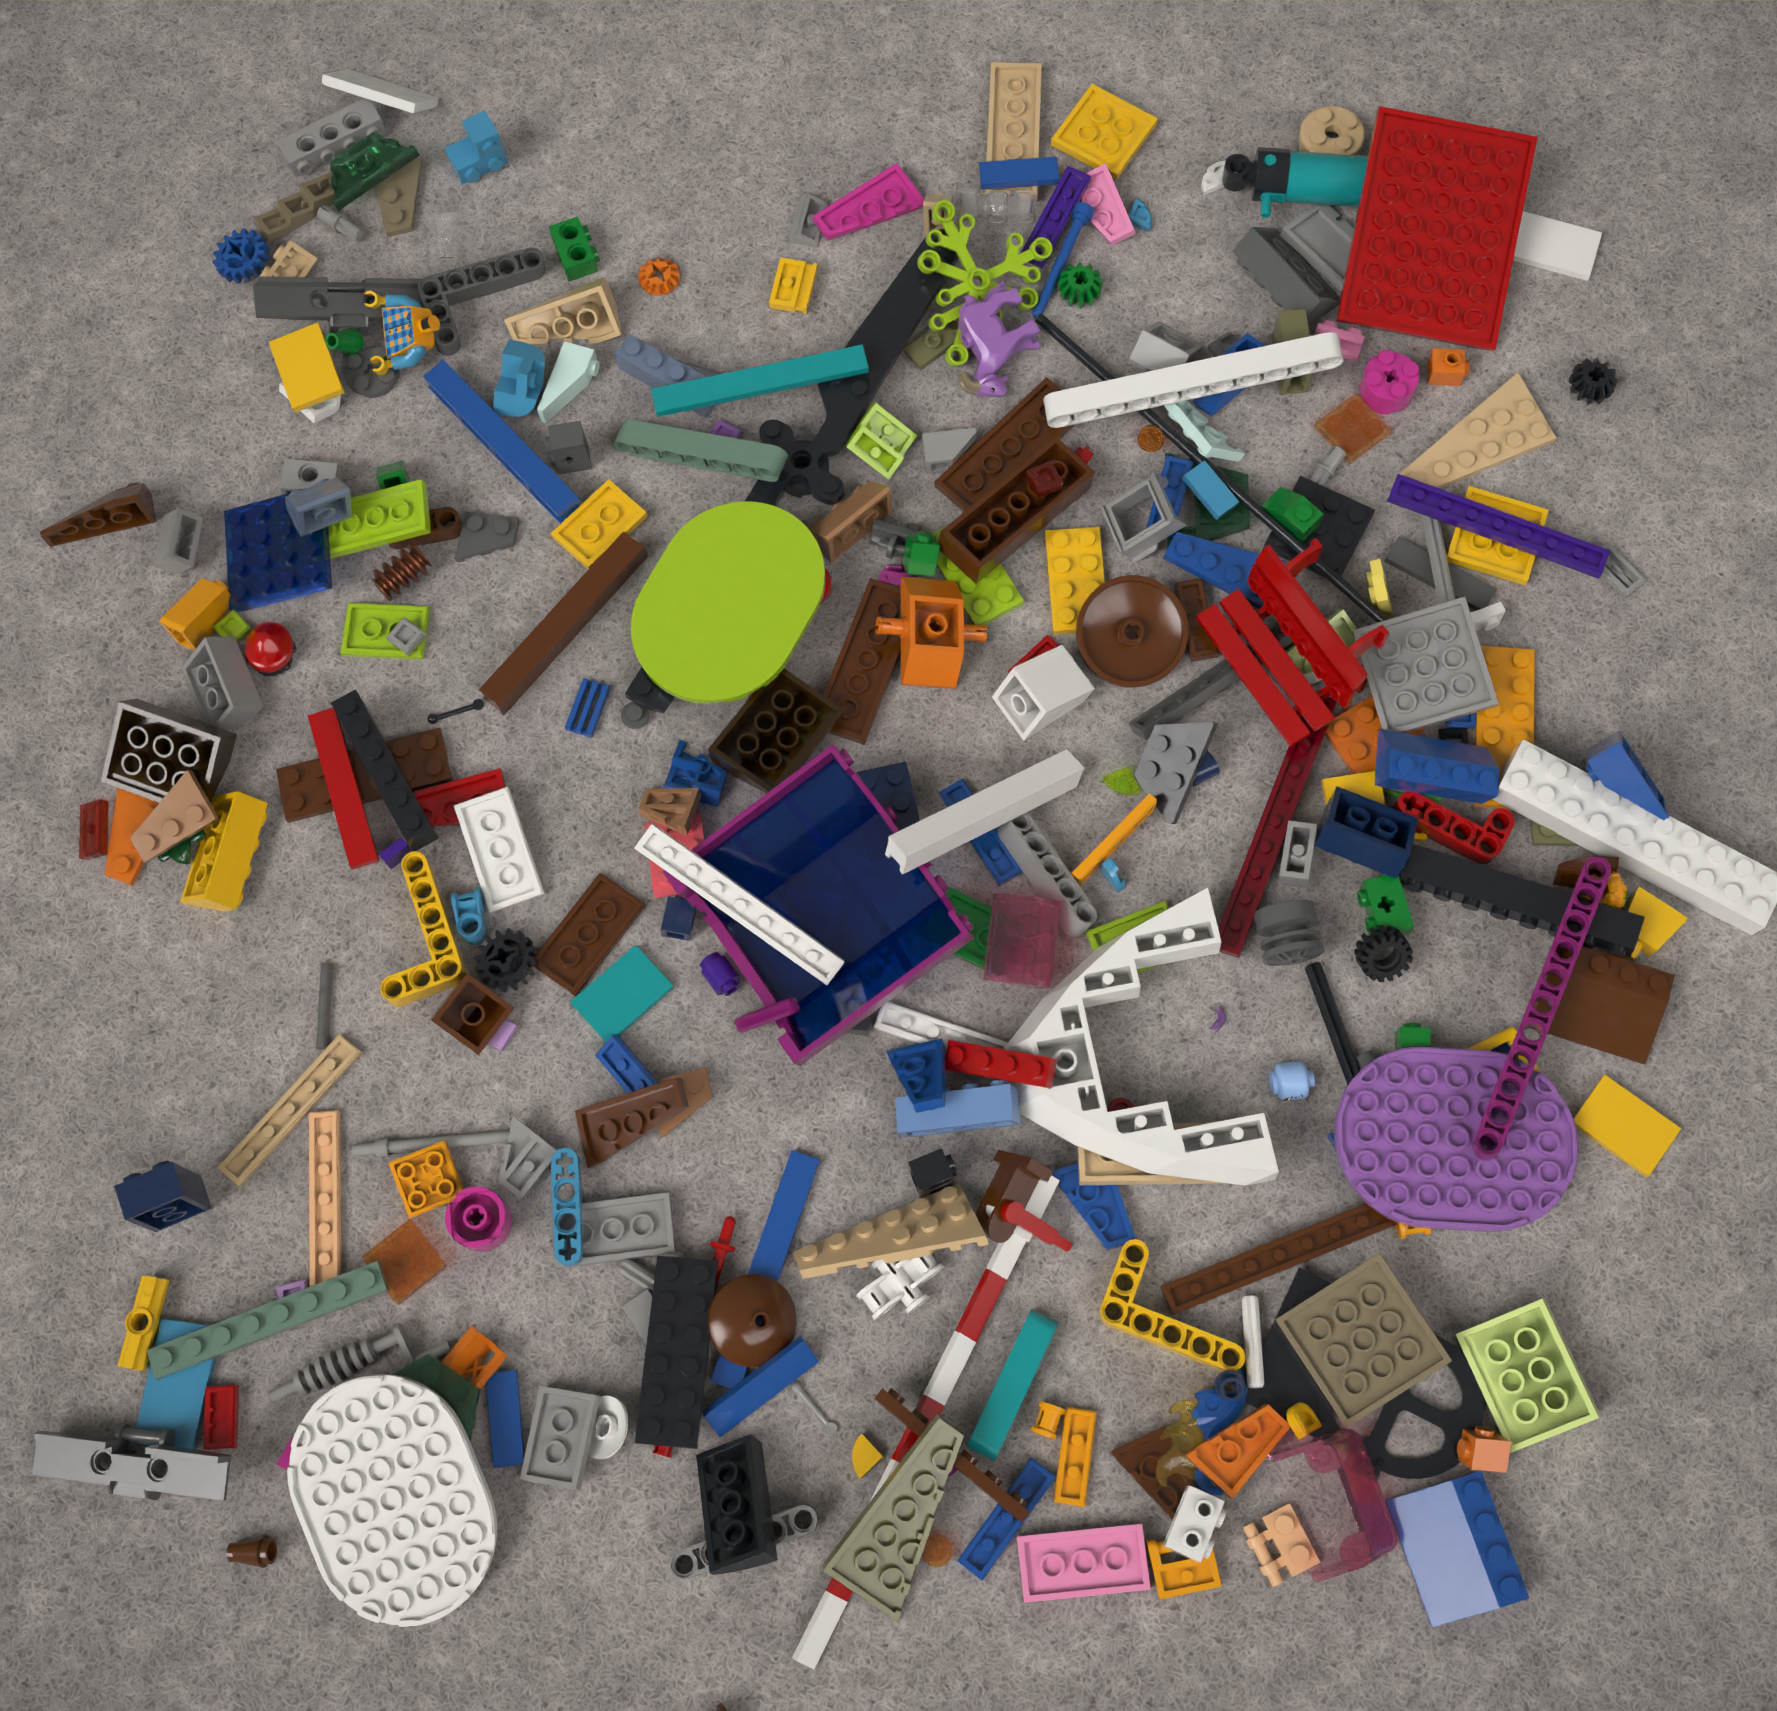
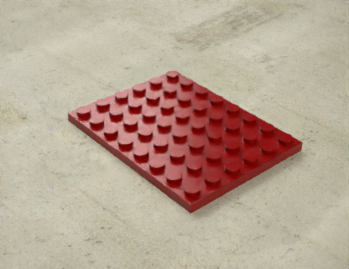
[1336,106,1538,352]

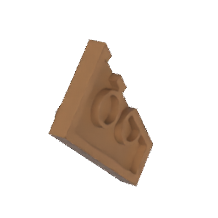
[130,770,220,862]

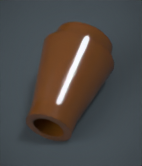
[226,1535,277,1568]

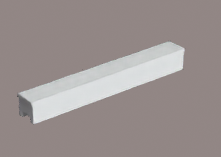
[885,749,1085,874]

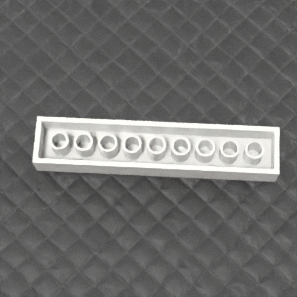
[1493,739,1777,935]

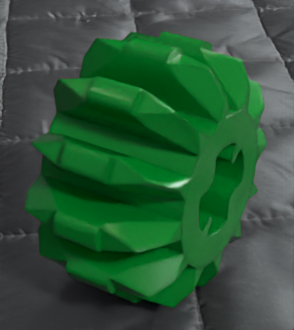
[1058,261,1103,309]

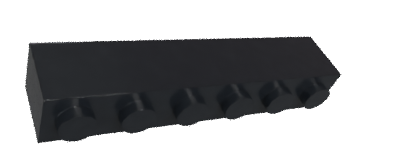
[331,689,439,851]

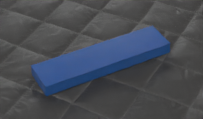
[939,778,1023,886]
[702,1336,819,1437]
[957,1457,1056,1580]

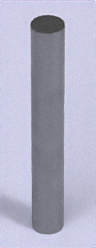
[316,962,333,1049]

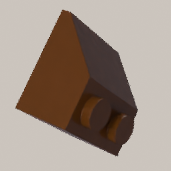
[431,972,514,1055]

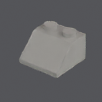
[1129,321,1204,371]

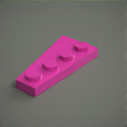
[812,163,924,241]

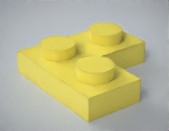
[1366,559,1394,619]

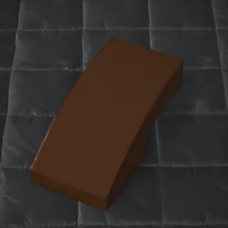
[1553,856,1619,888]

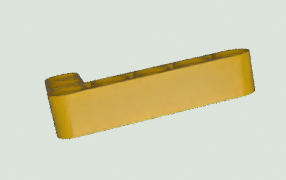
[380,851,467,1007]
[1099,1239,1245,1372]

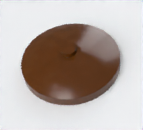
[1076,575,1189,688]

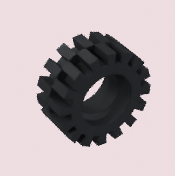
[1354,925,1413,982]

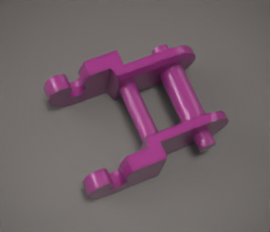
[879,564,917,586]

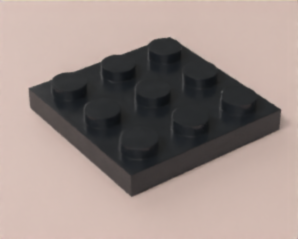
[1263,475,1375,577]

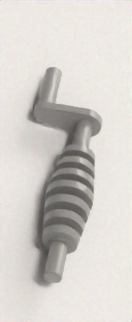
[268,1323,452,1403]

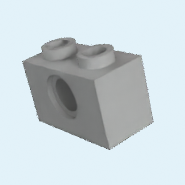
[279,458,344,497]
[1279,820,1319,889]

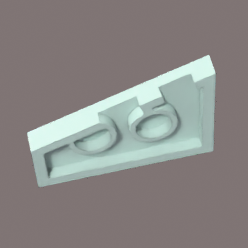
[1164,400,1246,462]

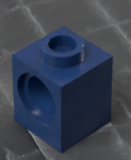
[661,895,697,941]

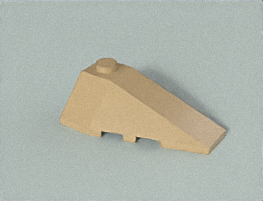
[504,277,622,344]

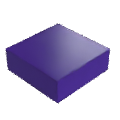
[379,837,413,869]

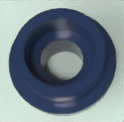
[1214,1370,1246,1401]

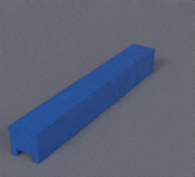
[423,359,581,524]

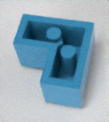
[444,110,508,185]

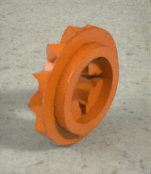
[638,256,680,296]

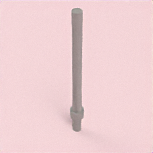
[352,1130,510,1157]

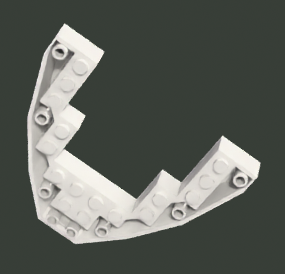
[1004,888,1279,1186]

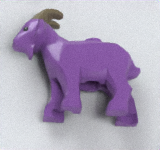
[958,281,1041,397]

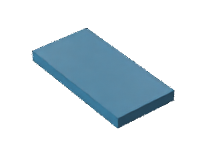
[133,1319,216,1449]

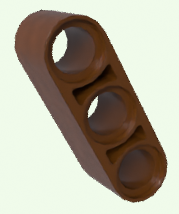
[388,507,463,549]

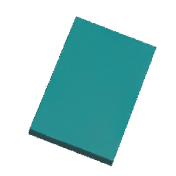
[570,945,674,1042]

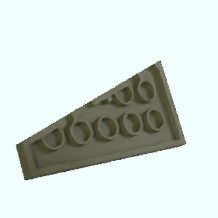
[822,1414,964,1622]

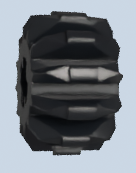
[1569,357,1618,405]

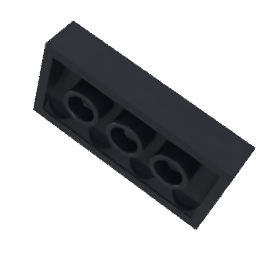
[696,1434,778,1575]

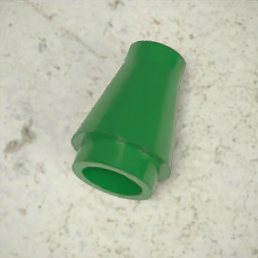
[325,328,364,355]

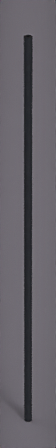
[1035,314,1389,623]

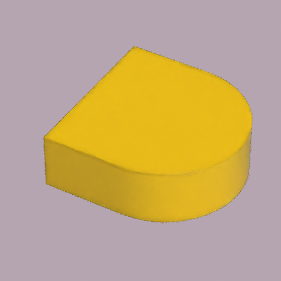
[1286,1402,1322,1440]

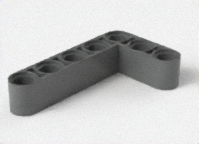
[418,247,546,356]

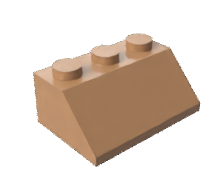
[809,481,893,563]

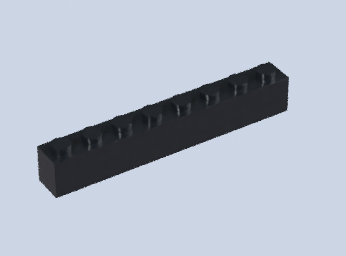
[1400,844,1645,958]

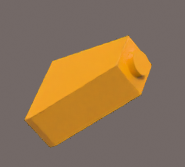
[159,578,234,651]

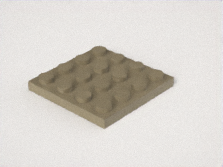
[1275,1253,1452,1428]

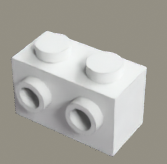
[1162,1485,1227,1562]

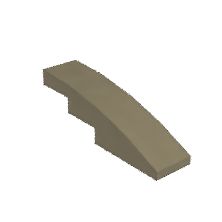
[254,167,358,242]

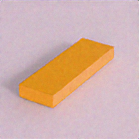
[1053,1407,1097,1507]

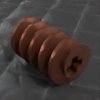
[370,543,432,602]

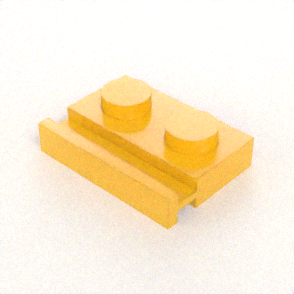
[769,257,818,314]

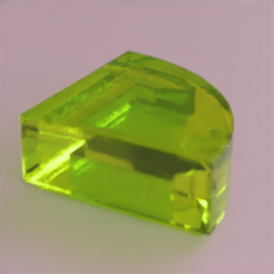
[1102,766,1140,796]

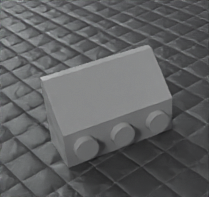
[182,637,263,730]

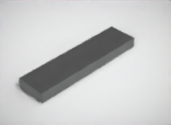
[1384,537,1497,611]

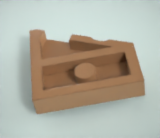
[638,788,702,835]
[657,1068,713,1138]

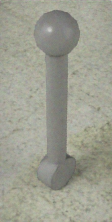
[791,1382,838,1435]

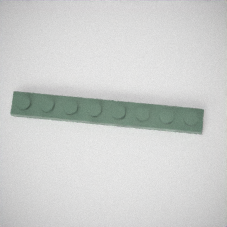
[147,1261,390,1380]

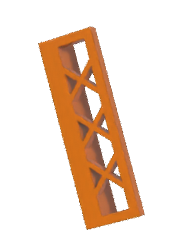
[423,1326,508,1416]

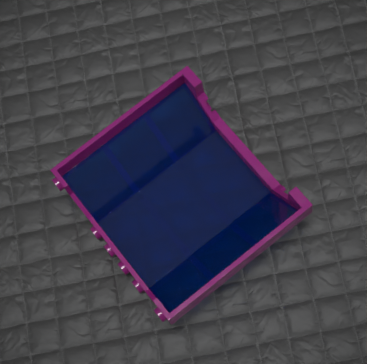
[662,744,975,1066]

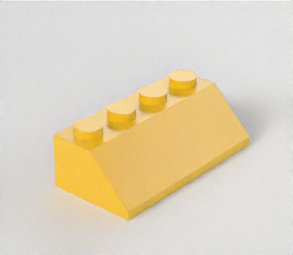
[180,791,268,911]

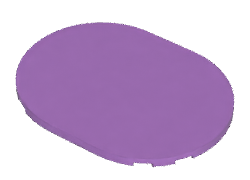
[1334,1047,1578,1232]

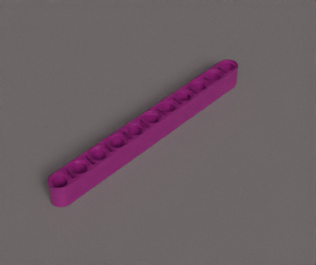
[1472,856,1611,1161]

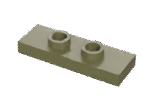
[904,318,959,371]

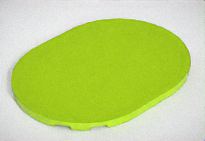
[631,501,825,704]

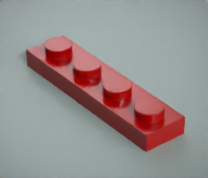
[945,1040,1057,1089]

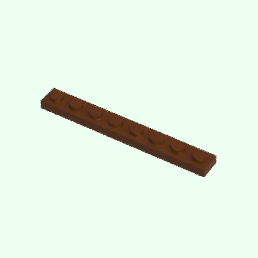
[1160,1203,1397,1316]

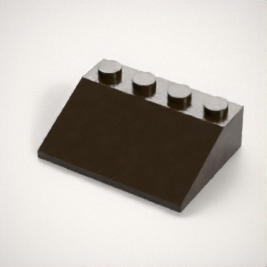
[708,668,845,794]
[100,698,237,803]

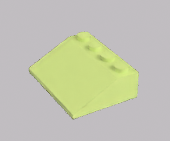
[1456,1298,1601,1453]

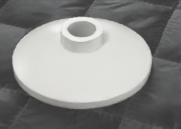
[588,1396,628,1459]

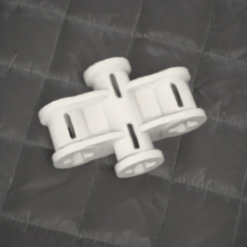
[856,1255,944,1321]

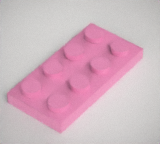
[1017,1524,1151,1603]

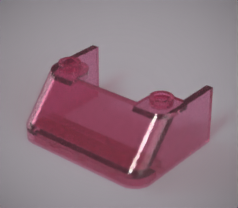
[1268,1428,1397,1583]

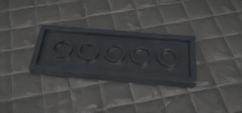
[635,1255,719,1449]

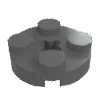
[345,346,400,398]

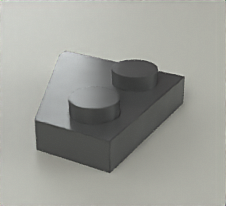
[455,511,520,562]

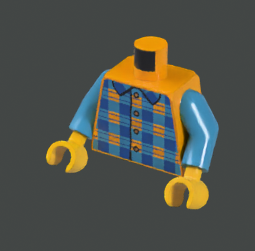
[364,291,440,375]

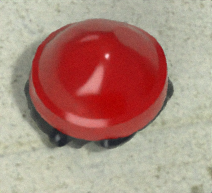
[245,622,297,677]

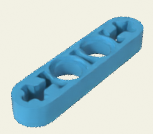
[551,1148,584,1267]

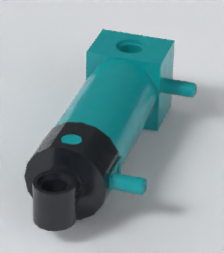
[1222,147,1368,218]

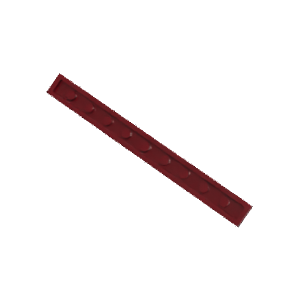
[1218,697,1337,959]

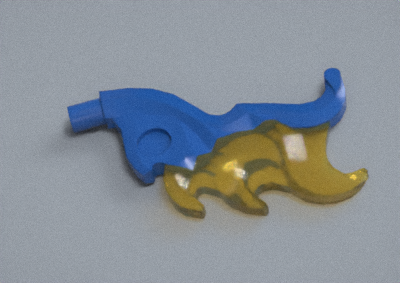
[1156,1370,1248,1496]

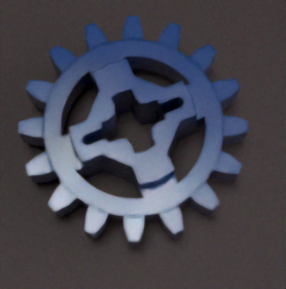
[213,228,270,284]

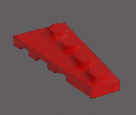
[414,768,506,826]

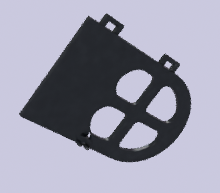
[1245,1267,1484,1484]

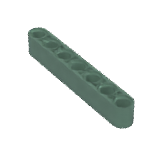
[613,419,788,482]

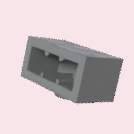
[153,507,203,574]

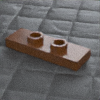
[1174,578,1219,662]

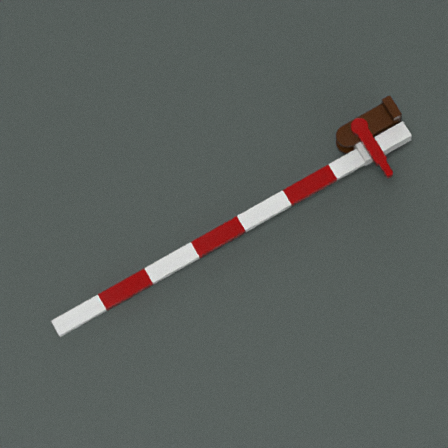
[792,1149,1072,1669]

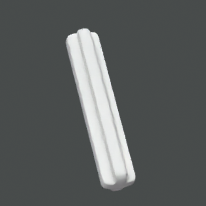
[1241,1295,1264,1388]

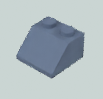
[285,477,352,537]

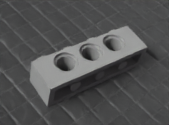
[276,98,387,178]

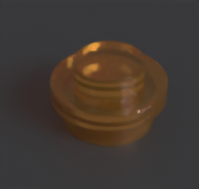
[1137,425,1164,452]
[922,1534,953,1567]

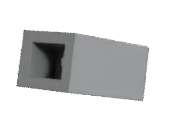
[922,427,977,474]

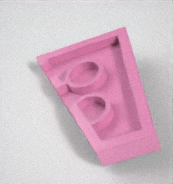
[1080,163,1136,246]

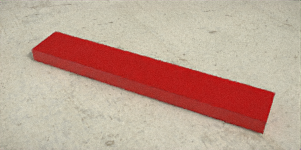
[307,707,380,870]

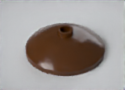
[707,1274,797,1368]

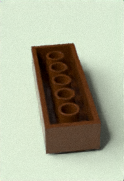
[938,437,1095,584]

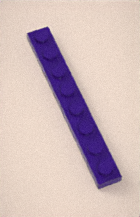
[1387,474,1610,579]

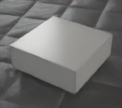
[386,617,427,656]

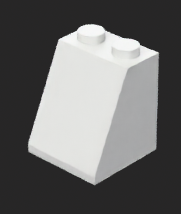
[992,645,1095,741]

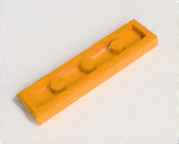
[1072,793,1157,886]

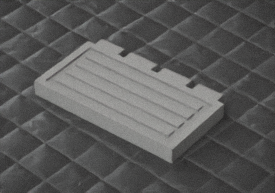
[1280,204,1354,292]

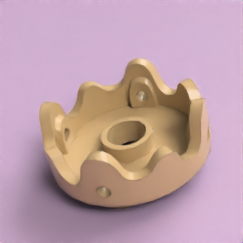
[1298,106,1365,155]

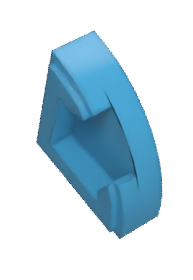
[1128,198,1152,232]
[1101,858,1126,893]

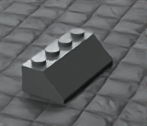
[1232,227,1340,325]

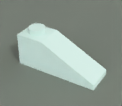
[537,342,600,423]

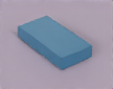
[1182,460,1239,520]

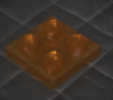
[1314,394,1392,465]
[362,1219,447,1305]

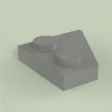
[498,1117,557,1200]

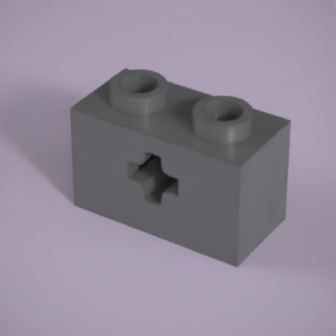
[545,421,592,474]

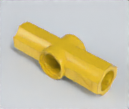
[117,1275,170,1372]

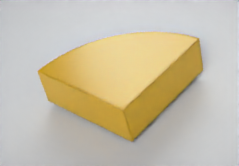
[852,1434,883,1479]

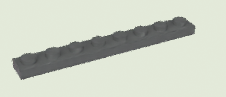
[1129,610,1326,740]

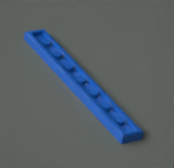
[710,1150,820,1389]

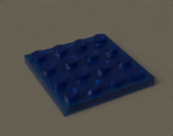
[224,488,332,612]

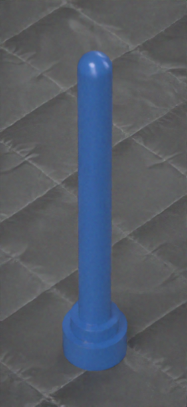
[1032,202,1095,318]

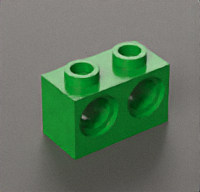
[548,216,600,282]

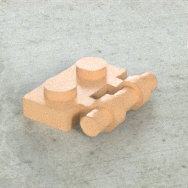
[1242,1503,1321,1587]

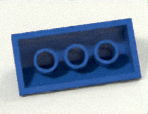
[1374,729,1499,804]

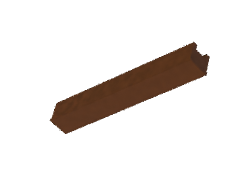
[479,531,648,716]

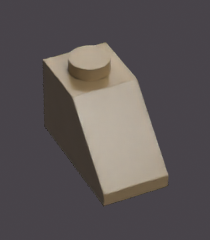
[923,193,952,235]

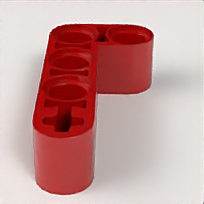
[1392,791,1515,864]

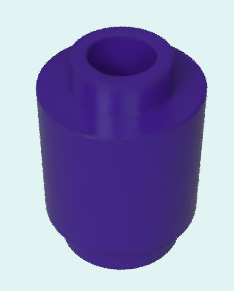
[700,952,741,996]

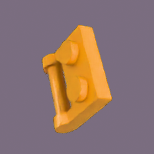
[1146,1538,1222,1599]

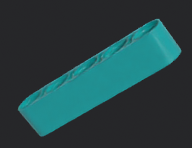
[967,1309,1059,1461]

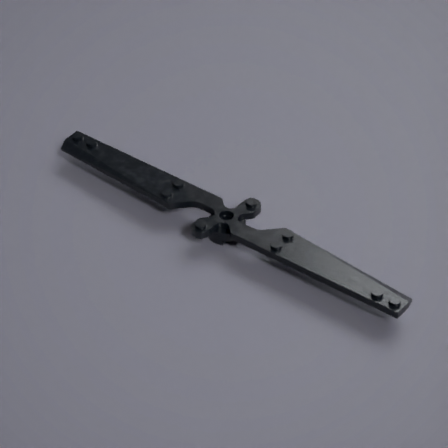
[625,229,967,714]

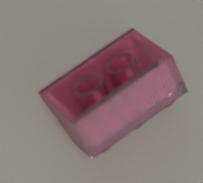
[983,893,1061,989]

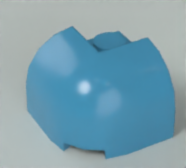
[493,339,545,417]

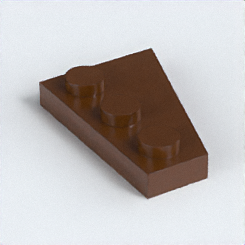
[1109,1425,1196,1520]

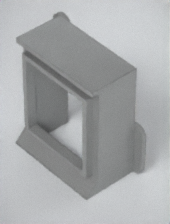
[1100,471,1187,562]

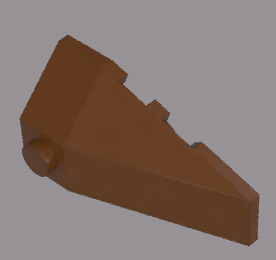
[40,483,156,547]

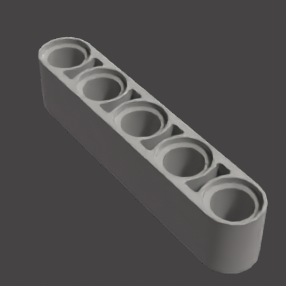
[998,812,1097,938]
[670,1505,819,1579]

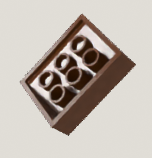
[1531,946,1675,1065]

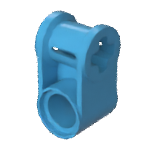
[451,887,487,945]

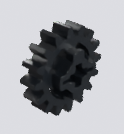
[474,928,539,992]

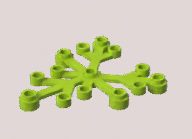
[917,200,1052,367]

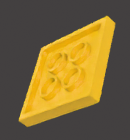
[1051,84,1158,181]
[1446,486,1549,586]

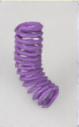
[1210,1006,1226,1033]

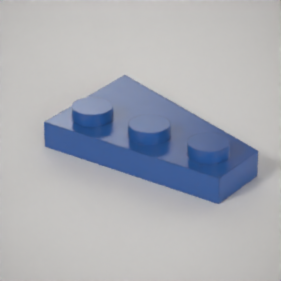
[886,1038,945,1113]
[1052,1163,1136,1251]

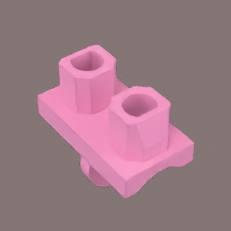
[1314,320,1365,362]

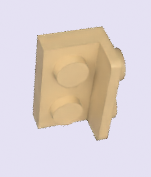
[260,240,318,277]

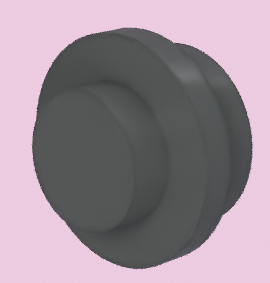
[621,702,649,729]

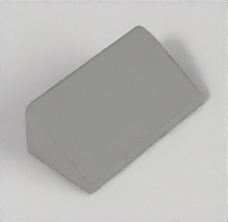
[787,192,829,248]

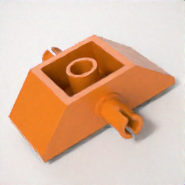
[875,577,987,689]

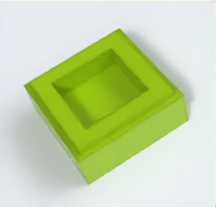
[213,609,252,643]

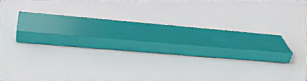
[651,344,869,417]

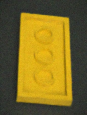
[1045,527,1105,634]

